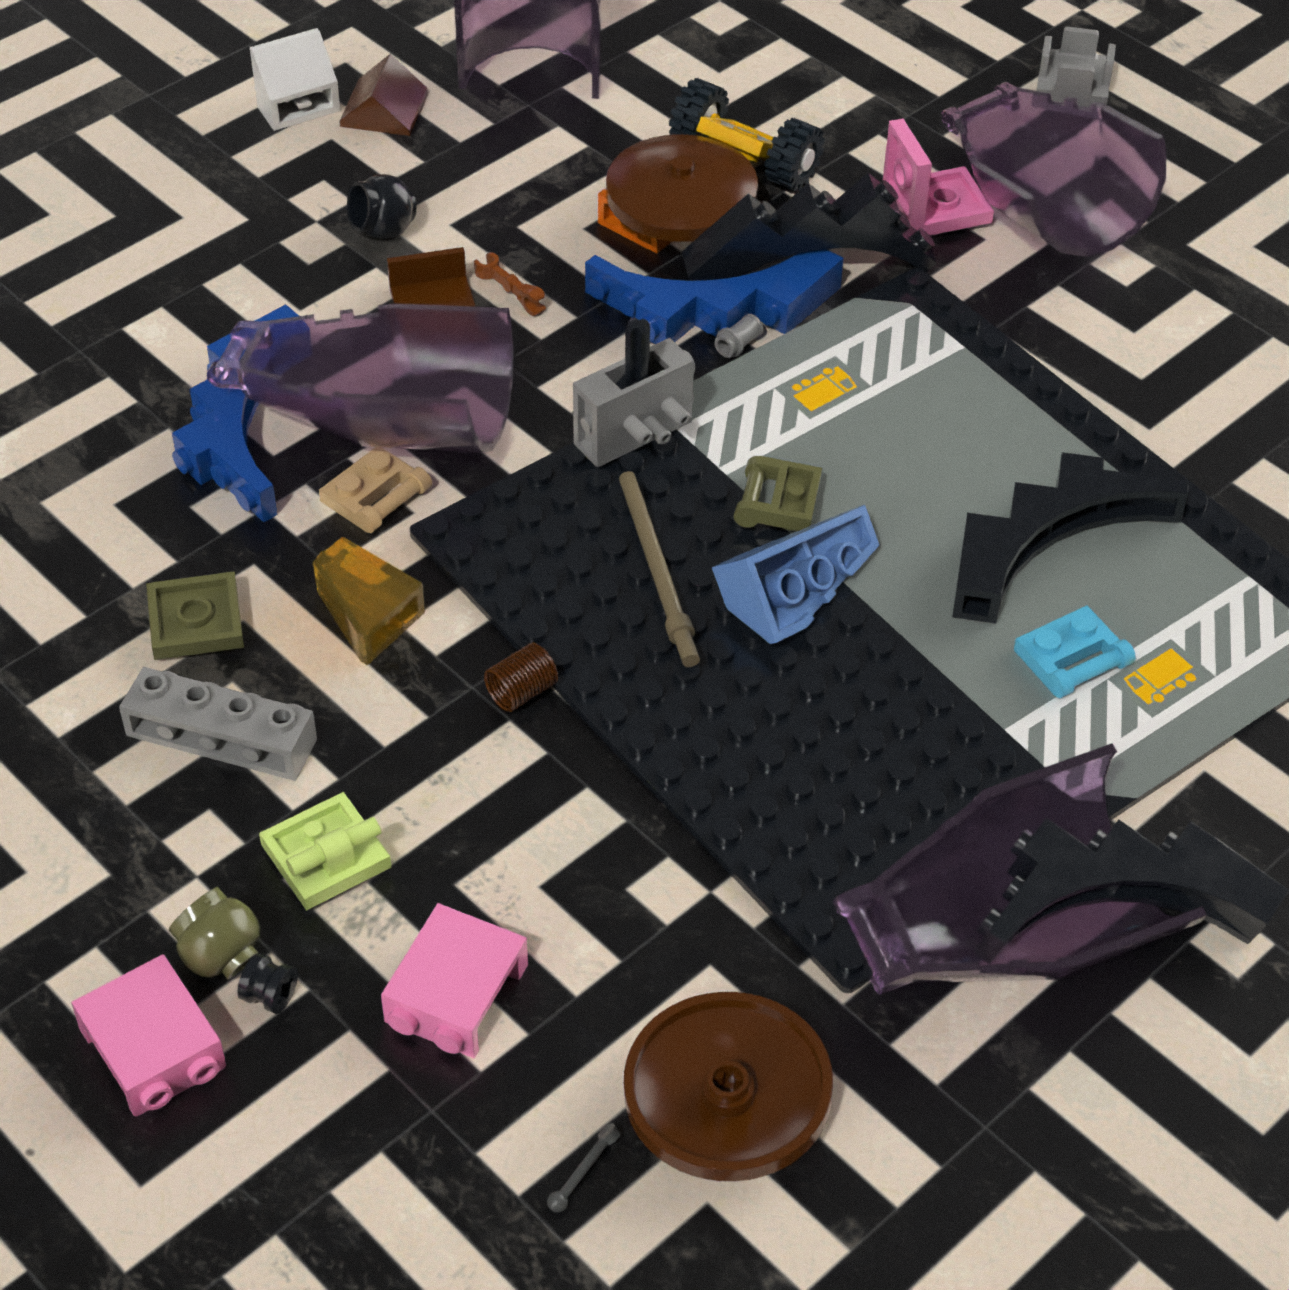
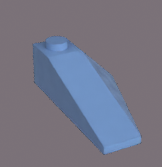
[712,505,879,644]

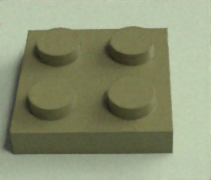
[146,571,244,660]

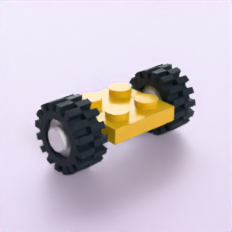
[669,78,825,192]

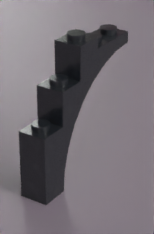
[682,173,937,281]
[952,452,1189,624]
[973,817,1289,964]

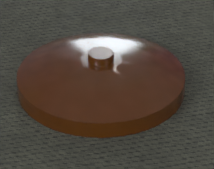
[606,134,758,242]
[623,992,833,1182]

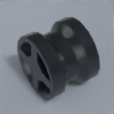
[237,953,298,1014]

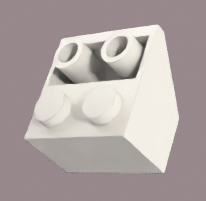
[250,28,340,131]

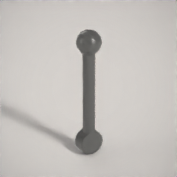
[547,1123,621,1213]

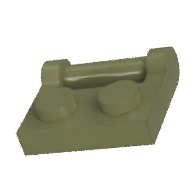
[734,456,822,531]

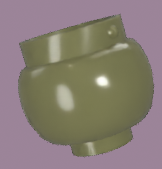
[168,887,260,979]

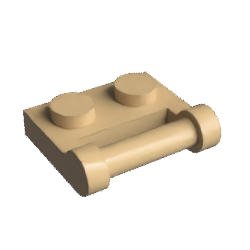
[319,446,432,533]

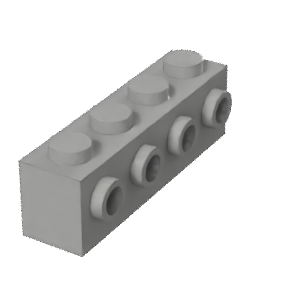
[119,667,317,781]

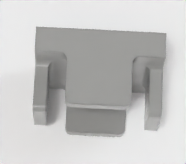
[1035,27,1116,109]

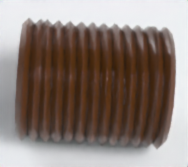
[484,642,558,712]

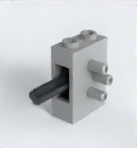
[573,318,695,468]

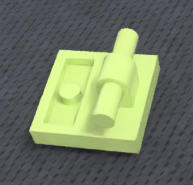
[259,792,391,911]

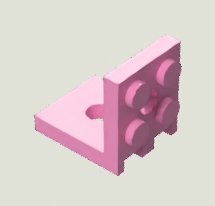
[883,118,994,235]

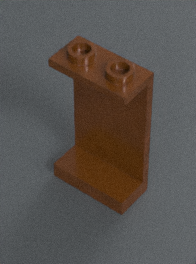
[387,247,493,380]

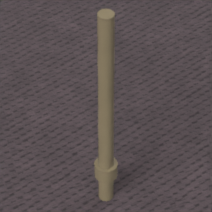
[619,471,700,667]

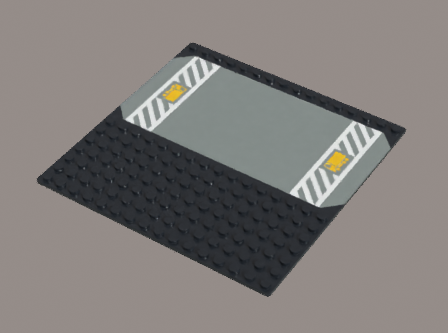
[410,268,1289,993]

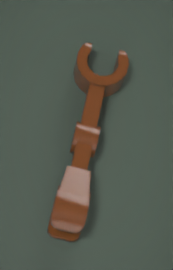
[474,252,546,316]

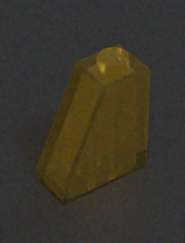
[313,537,425,665]

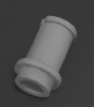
[715,314,763,358]

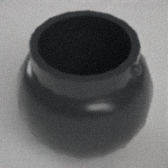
[347,174,417,239]

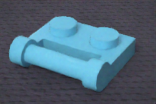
[1014,605,1136,698]

